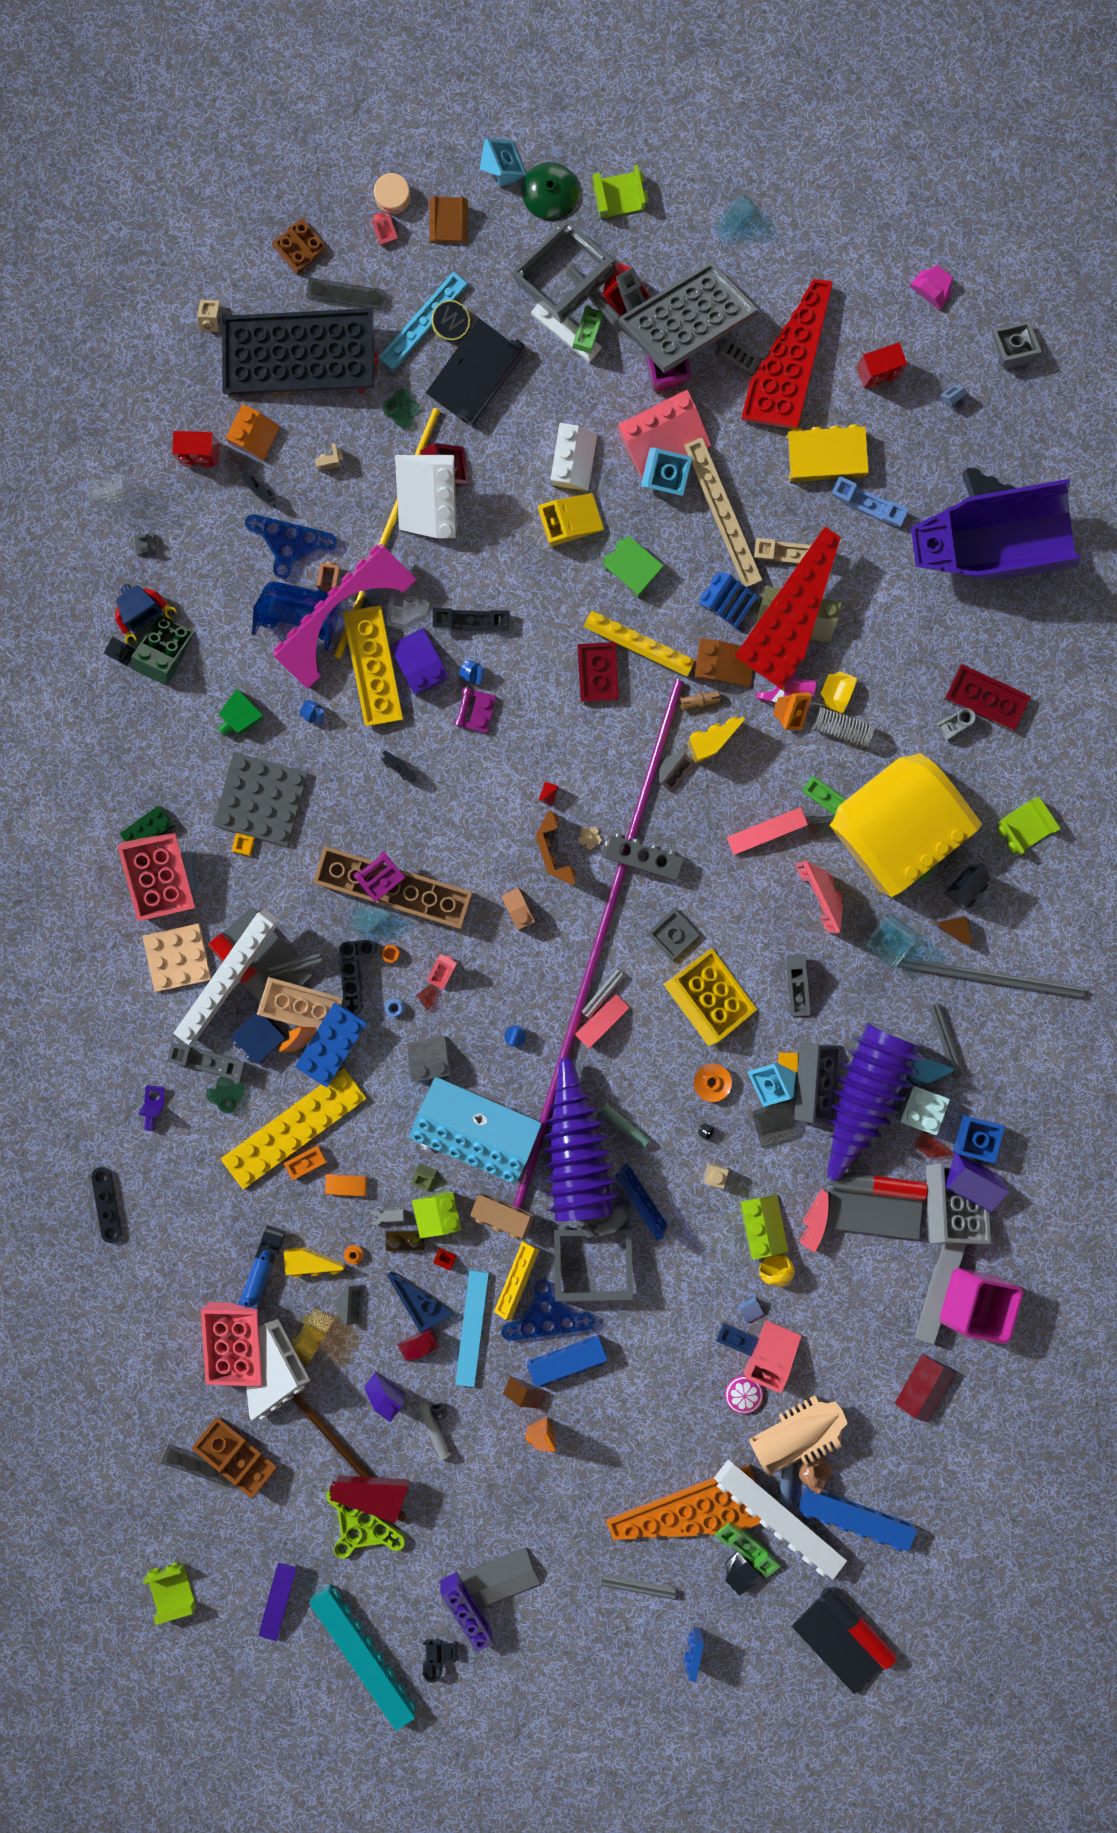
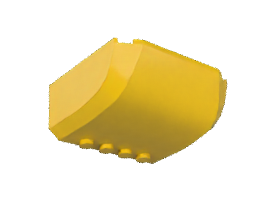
[829,753,982,897]

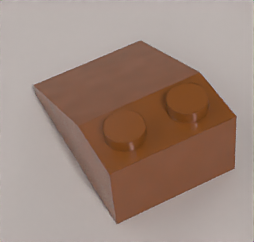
[693,638,753,687]

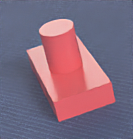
[427,954,457,990]

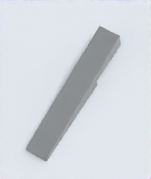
[915,1244,966,1345]

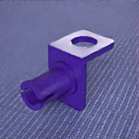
[138,1085,165,1131]

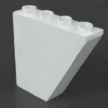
[247,1319,310,1420]

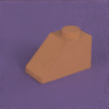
[501,888,535,930]

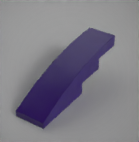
[258,1562,297,1641]

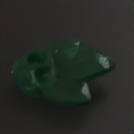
[382,389,421,428]
[206,1076,245,1113]

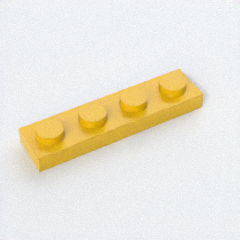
[494,1241,540,1321]

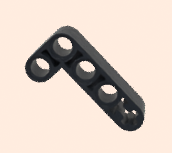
[339,939,377,1015]

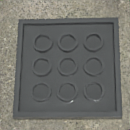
[213,752,308,846]

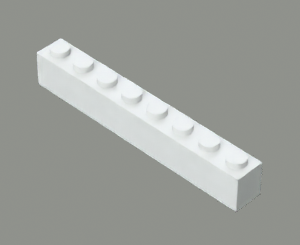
[174,909,281,1045]
[714,1460,847,1579]

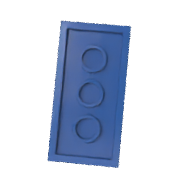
[295,1002,368,1088]

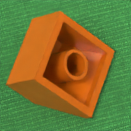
[225,404,280,461]

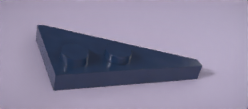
[387,1271,452,1333]

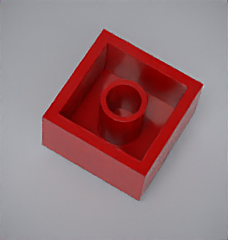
[856,342,907,389]
[172,431,219,468]

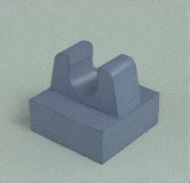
[940,384,968,410]

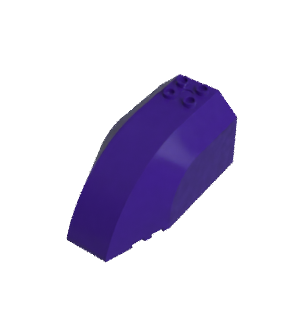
[911,479,1080,580]

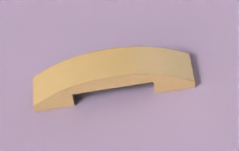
[754,538,811,564]

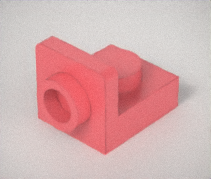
[370,212,398,245]

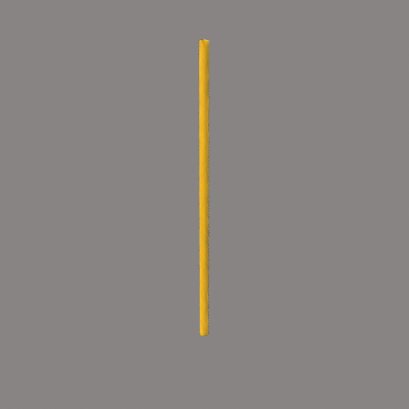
[334,408,440,659]

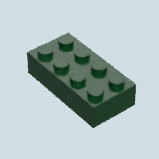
[120,806,174,842]

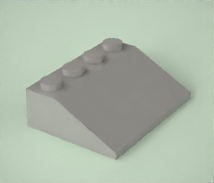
[926,1163,991,1245]

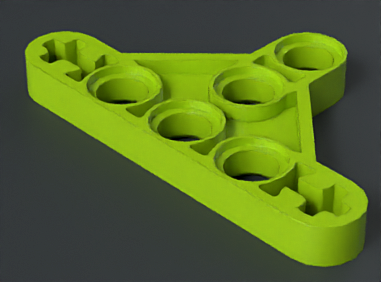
[326,1488,405,1559]

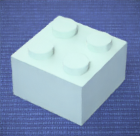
[896,1085,950,1136]

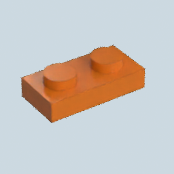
[283,1145,327,1180]

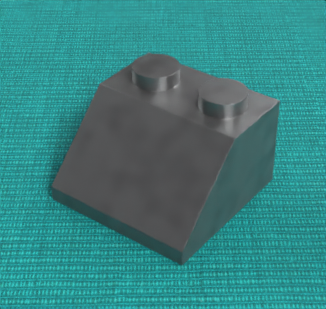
[407,1036,452,1082]

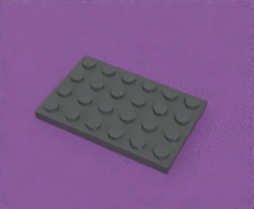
[618,261,758,373]

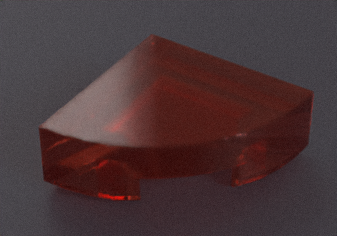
[416,984,435,1010]

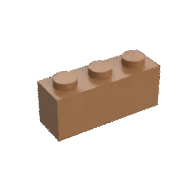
[470,1193,535,1240]

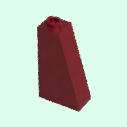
[329,1475,410,1523]

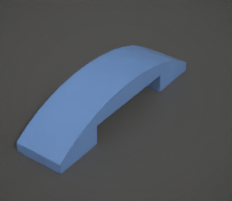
[831,476,909,527]

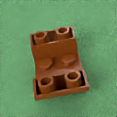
[535,810,578,886]

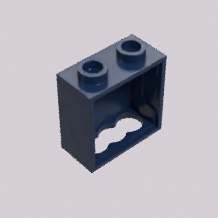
[230,1011,287,1064]

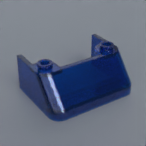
[252,581,341,651]

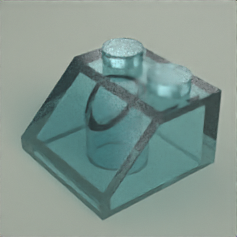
[863,912,919,969]

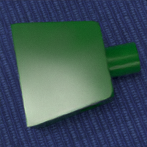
[217,689,265,737]

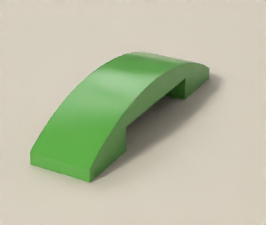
[715,1522,780,1578]

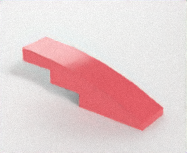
[727,807,808,855]

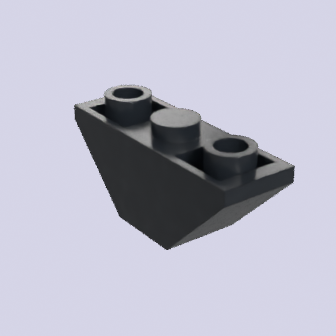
[962,467,1015,497]

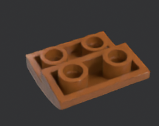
[272,218,327,275]

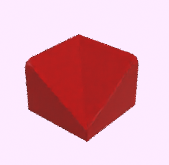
[539,781,559,805]

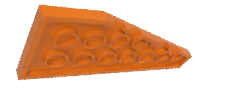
[606,1464,761,1540]

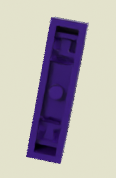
[440,1572,493,1653]

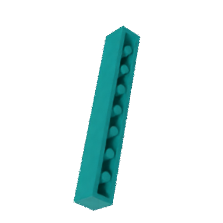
[309,1584,417,1731]

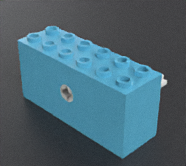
[408,1077,541,1185]

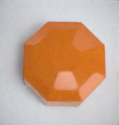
[381,945,400,963]

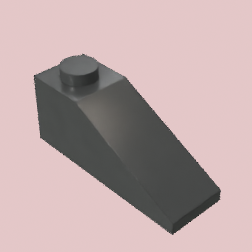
[787,954,810,1016]

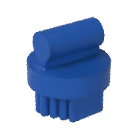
[459,660,485,684]
[299,700,324,725]
[504,1025,526,1047]

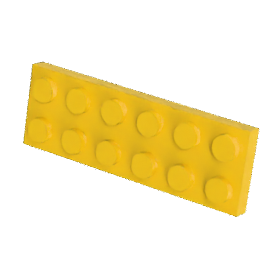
[343,605,403,727]

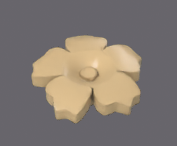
[578,827,602,850]

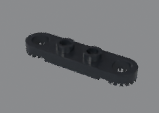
[91,1167,122,1243]

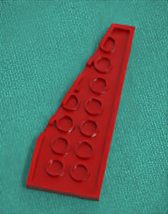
[741,279,833,430]
[734,526,841,689]

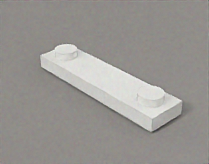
[531,304,602,363]

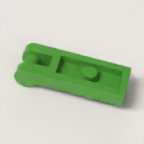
[572,305,604,354]

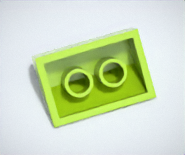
[739,1195,789,1260]

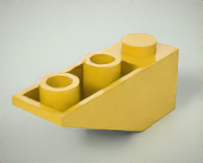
[284,1247,346,1278]

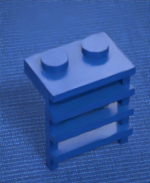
[698,572,761,632]

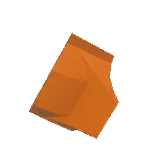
[773,692,812,730]

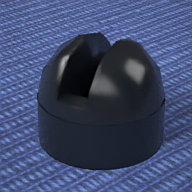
[698,1124,715,1141]
[430,1403,447,1420]

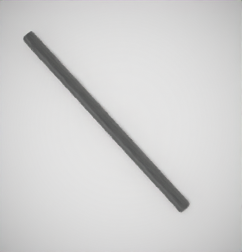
[895,957,1085,998]

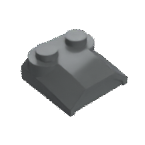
[992,320,1042,368]

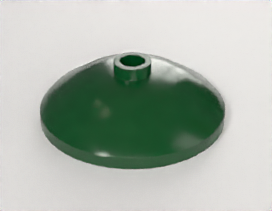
[522,162,579,220]

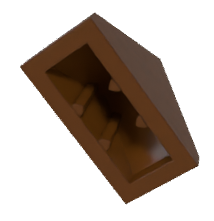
[934,916,972,946]
[503,1376,545,1409]

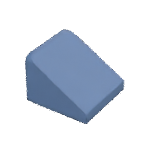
[738,1297,764,1323]

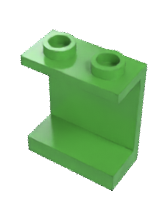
[603,535,663,598]

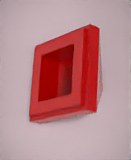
[433,1248,457,1271]

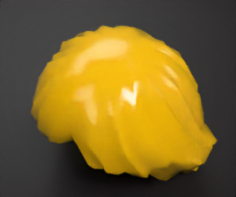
[759,1253,795,1287]

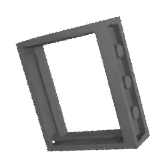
[512,220,617,324]
[554,1225,633,1301]

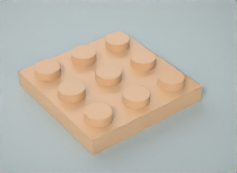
[142,924,212,992]

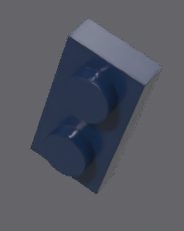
[715,1322,759,1356]

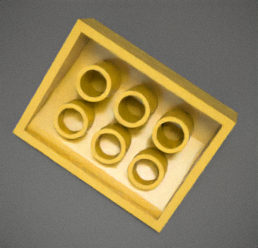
[663,948,757,1046]

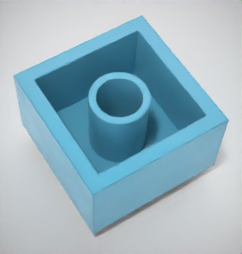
[641,447,692,496]

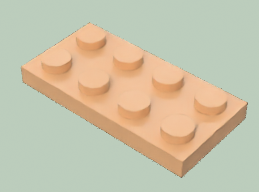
[257,977,343,1031]

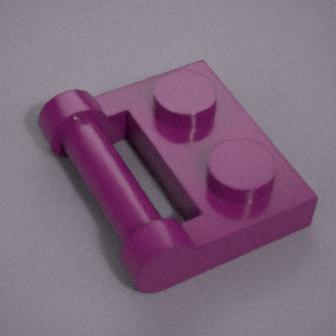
[454,687,496,733]
[354,851,406,902]

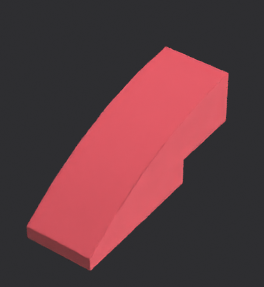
[575,994,629,1049]
[799,1189,829,1252]

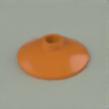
[693,1063,732,1102]

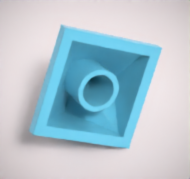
[480,138,526,187]
[748,1062,796,1107]

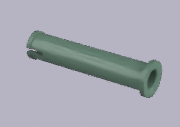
[598,1102,650,1149]

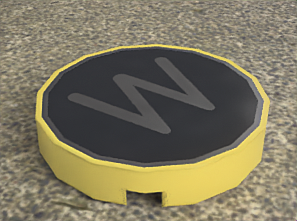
[431,300,470,341]

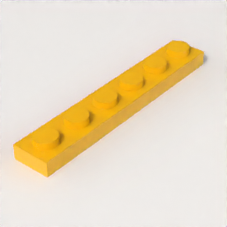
[584,611,695,676]

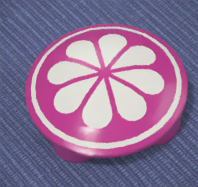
[725,1375,763,1414]

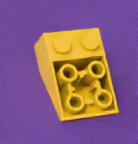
[538,493,604,548]
[687,716,745,763]

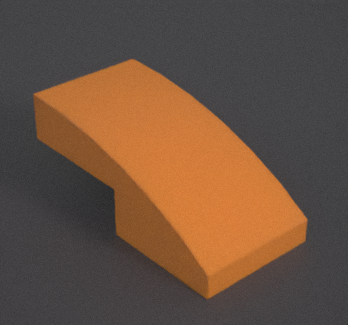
[279,1026,316,1052]
[325,1174,367,1196]

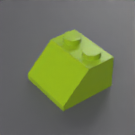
[411,1191,462,1238]

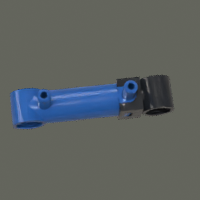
[237,1225,286,1310]

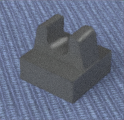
[134,533,157,556]

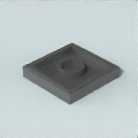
[646,907,700,961]

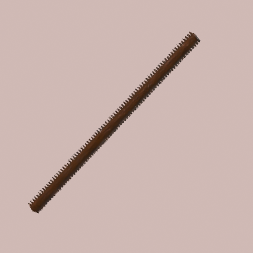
[290,1393,406,1523]

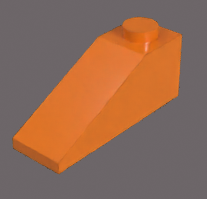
[525,1417,556,1452]

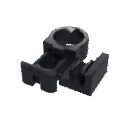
[422,1639,458,1683]

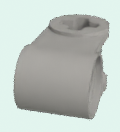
[936,708,975,740]

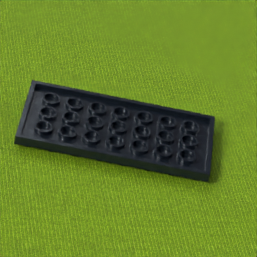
[222,308,374,395]

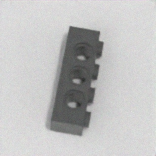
[601,833,684,880]

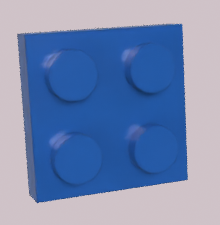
[683,1627,704,1682]

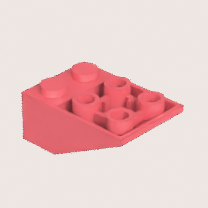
[743,1320,801,1394]

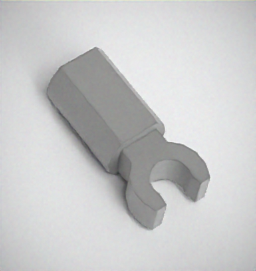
[371,1209,405,1225]

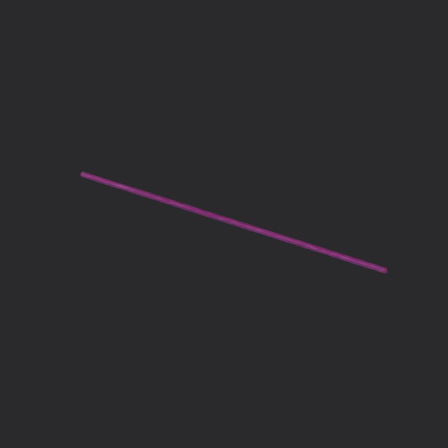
[513,679,684,1209]

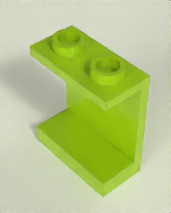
[592,165,648,219]
[996,797,1060,855]
[143,1562,196,1625]

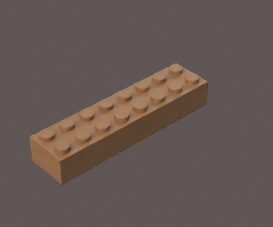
[313,846,473,929]

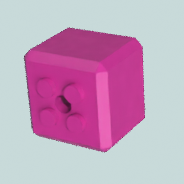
[940,1268,1023,1344]

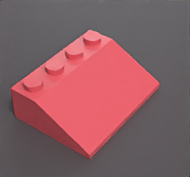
[617,390,712,478]
[118,833,195,921]
[201,1302,262,1386]

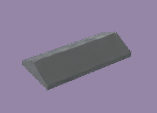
[459,1547,540,1608]

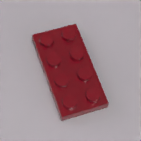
[944,664,1031,731]

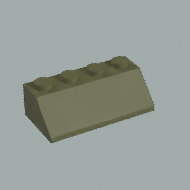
[756,586,842,644]

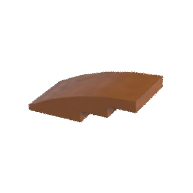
[191,1417,278,1500]

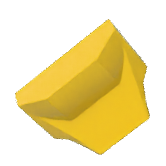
[821,671,857,714]

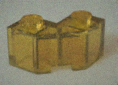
[290,1308,334,1366]

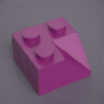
[645,353,692,391]

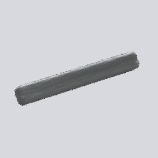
[567,266,620,325]
[929,1003,964,1077]
[601,1574,677,1600]

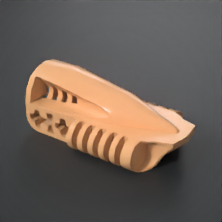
[749,1395,848,1476]

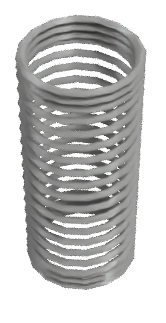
[812,707,875,748]

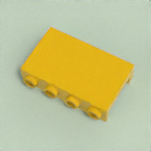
[786,424,869,482]

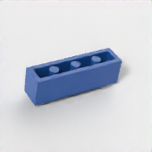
[527,1335,607,1387]

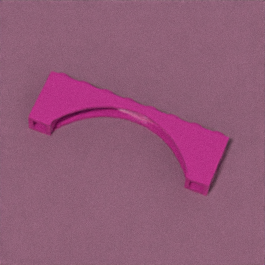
[272,544,416,689]

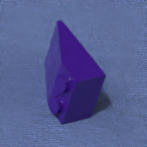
[389,628,449,696]

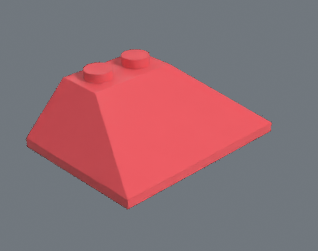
[795,861,843,933]

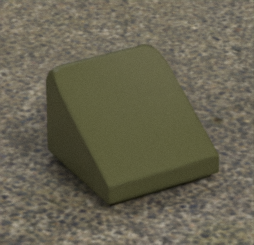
[411,1163,437,1191]

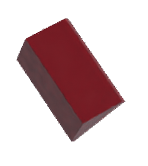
[894,1353,956,1423]

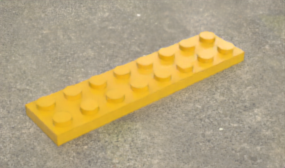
[221,1068,367,1189]

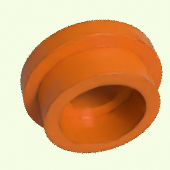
[344,1245,363,1265]

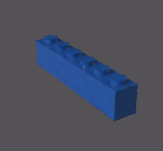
[798,1485,917,1552]

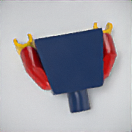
[115,584,177,645]

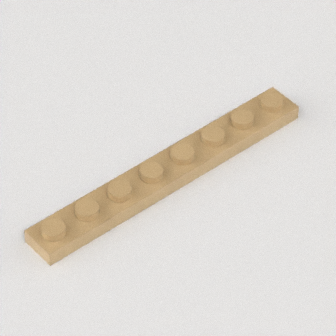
[684,437,762,587]

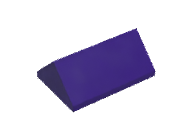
[945,1152,1009,1212]

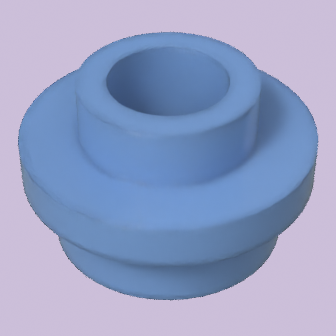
[385,999,404,1018]

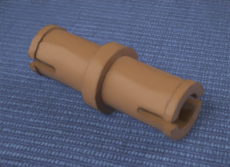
[680,691,720,710]

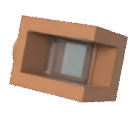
[317,562,341,593]

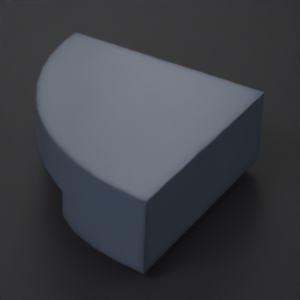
[363,588,382,606]

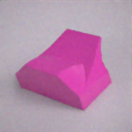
[909,265,953,310]

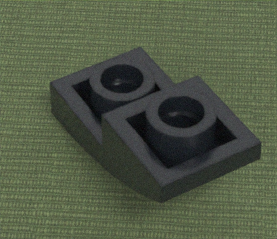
[241,472,276,508]
[382,750,416,783]

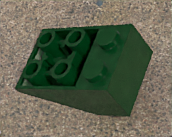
[131,615,194,686]

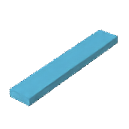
[378,271,468,372]
[455,1270,489,1387]

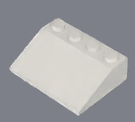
[395,455,457,538]

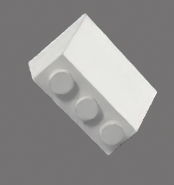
[551,423,597,491]

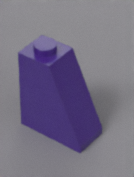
[364,1372,406,1422]

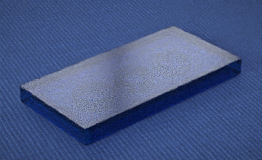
[615,1162,668,1241]

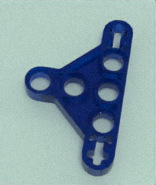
[245,514,337,579]
[501,1279,594,1341]

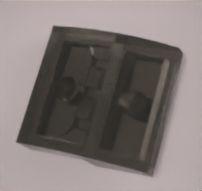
[751,1100,798,1148]

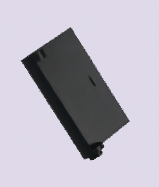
[425,318,526,427]

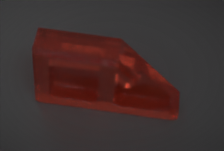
[912,1131,953,1158]

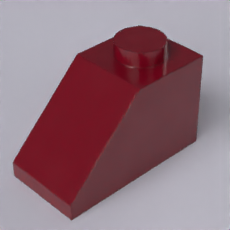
[397,1327,440,1361]

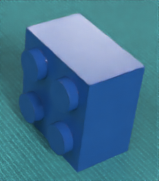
[953,1114,1005,1164]

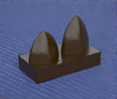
[386,1230,425,1251]

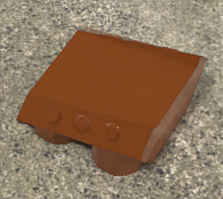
[429,196,469,243]

